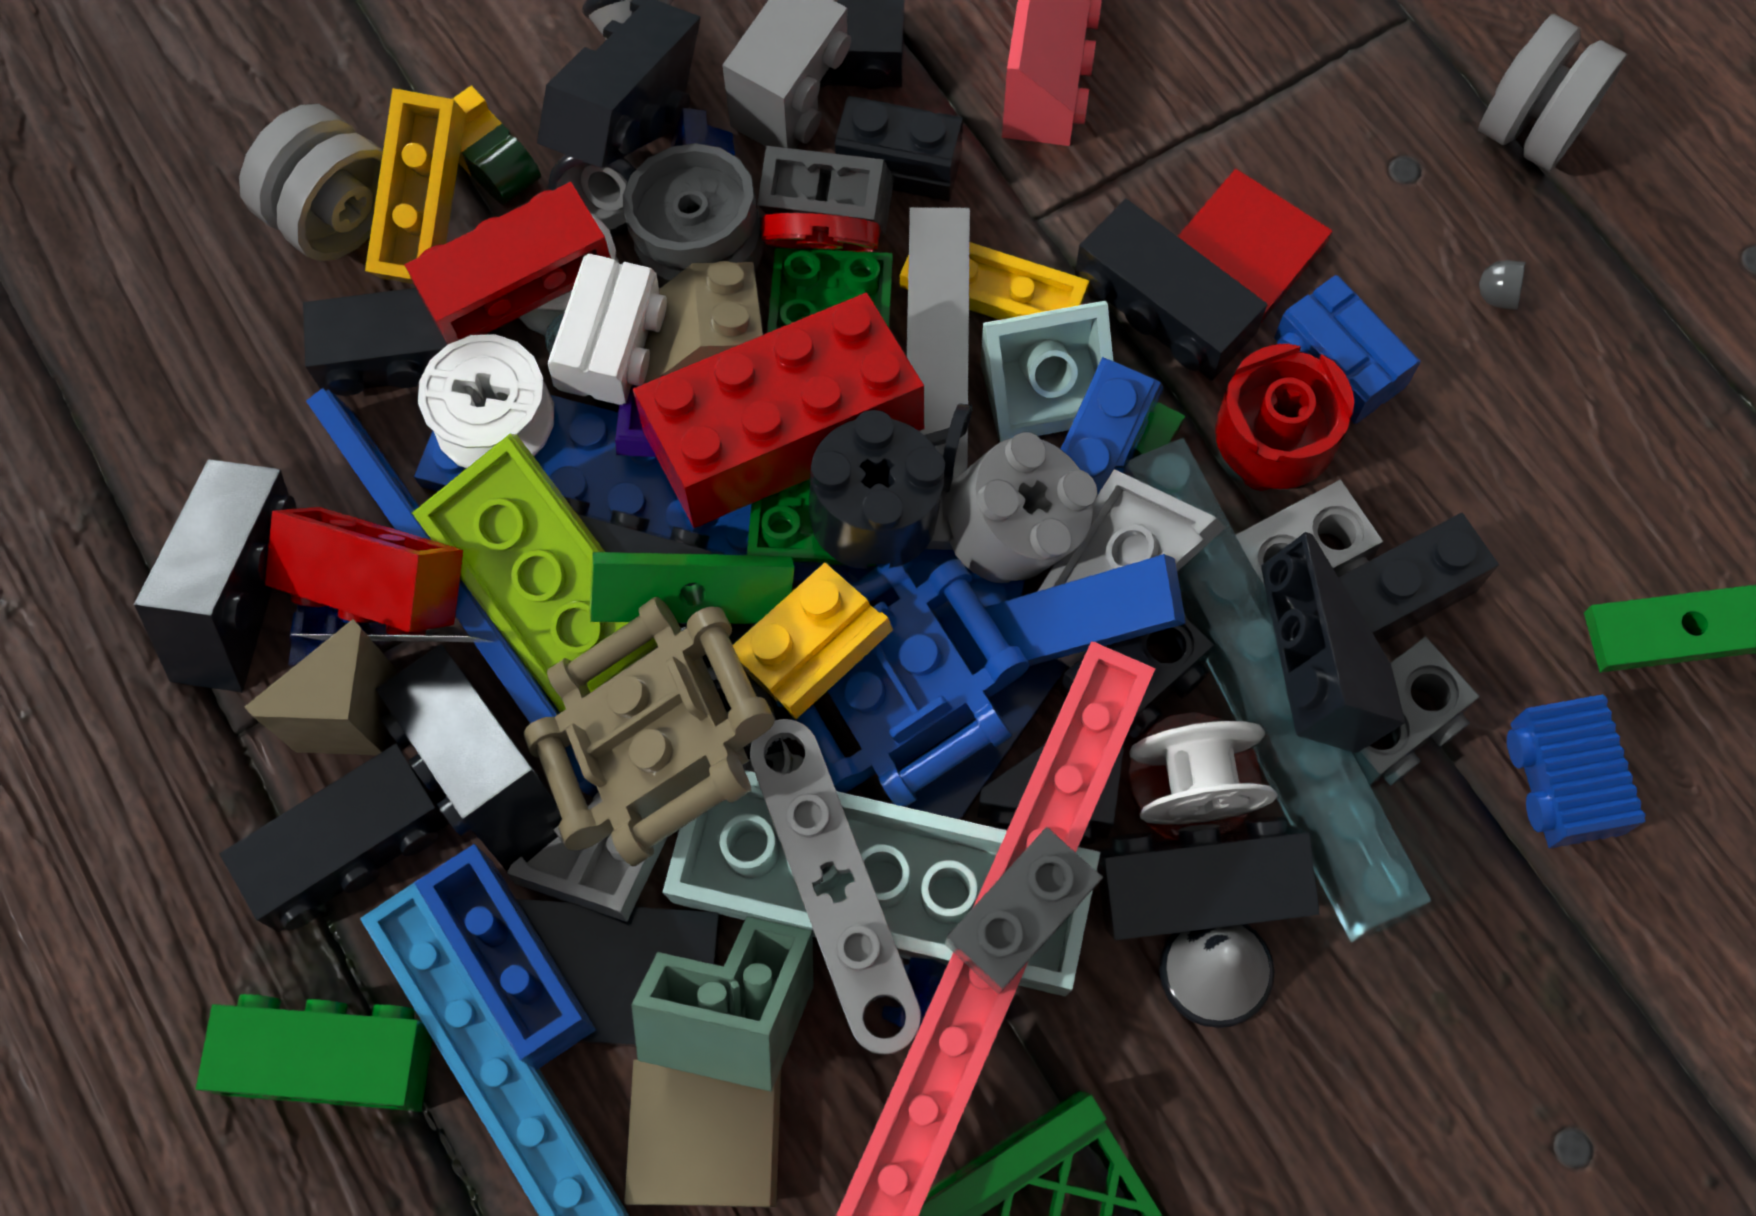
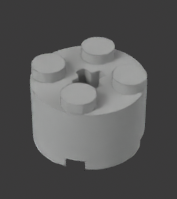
[943,432,1097,583]

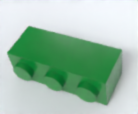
[195,994,433,1112]

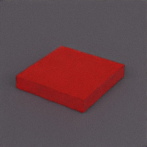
[1177,168,1333,323]

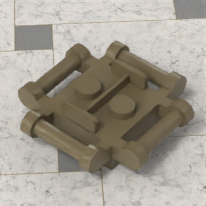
[524,596,775,867]

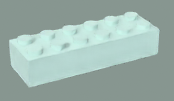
[663,770,1100,997]

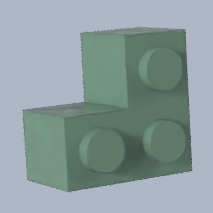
[631,917,814,1092]

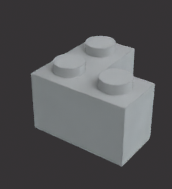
[723,0,851,149]

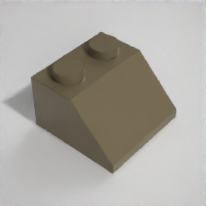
[636,261,763,387]

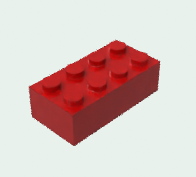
[633,292,925,528]

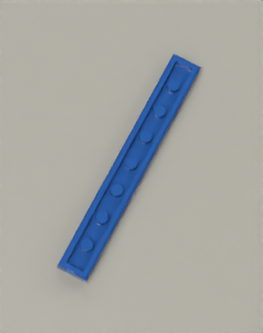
[306,388,599,798]

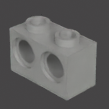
[1222,479,1383,621]

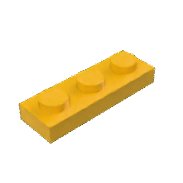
[900,242,1089,320]

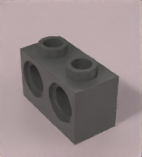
[757,146,894,235]
[1325,636,1480,791]
[945,827,1103,995]

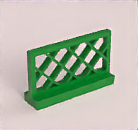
[918,1090,1162,1216]

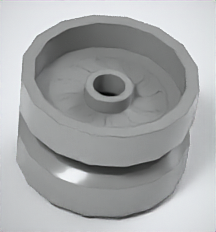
[1478,14,1628,172]
[239,104,383,262]

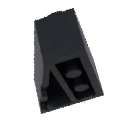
[537,0,701,169]
[134,459,296,693]

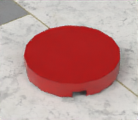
[760,213,881,253]

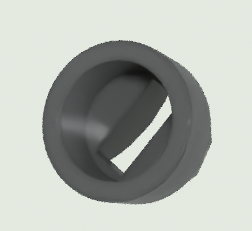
[1479,260,1526,310]

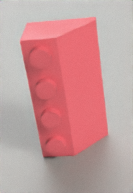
[1002,0,1102,146]

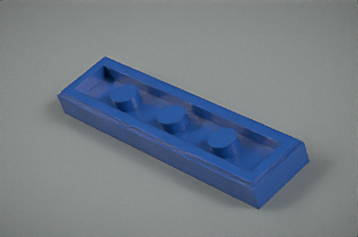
[941,554,1186,673]

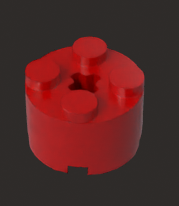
[1215,344,1354,491]

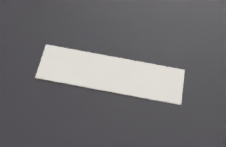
[291,634,493,642]

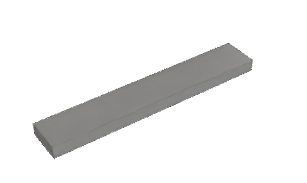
[907,207,970,550]

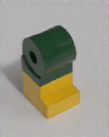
[453,85,541,205]

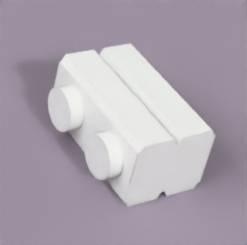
[547,253,667,405]

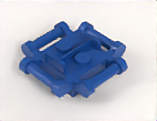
[773,559,1029,807]

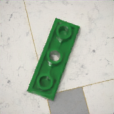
[589,552,794,624]
[1584,585,1756,673]

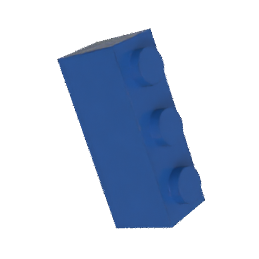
[414,844,596,1070]

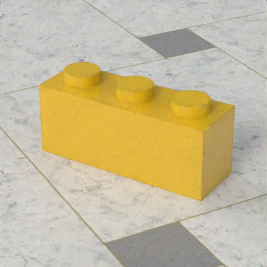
[365,88,466,284]

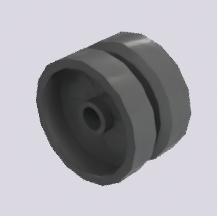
[622,143,765,289]

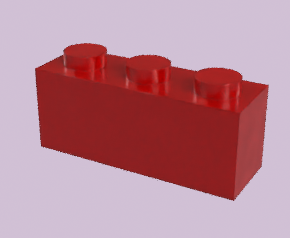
[404,182,611,345]
[265,507,463,636]

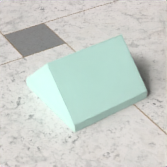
[980,301,1113,442]

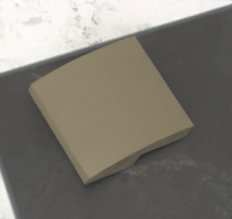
[624,1060,781,1207]

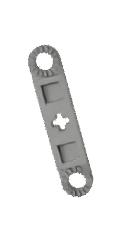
[750,719,920,1055]

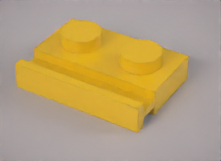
[733,562,893,720]

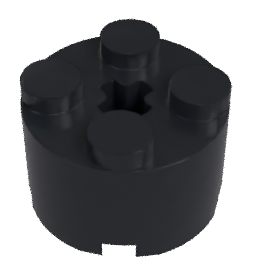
[809,410,945,569]

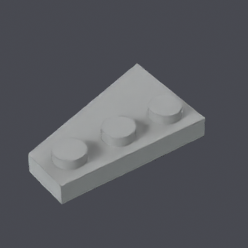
[1037,469,1226,668]

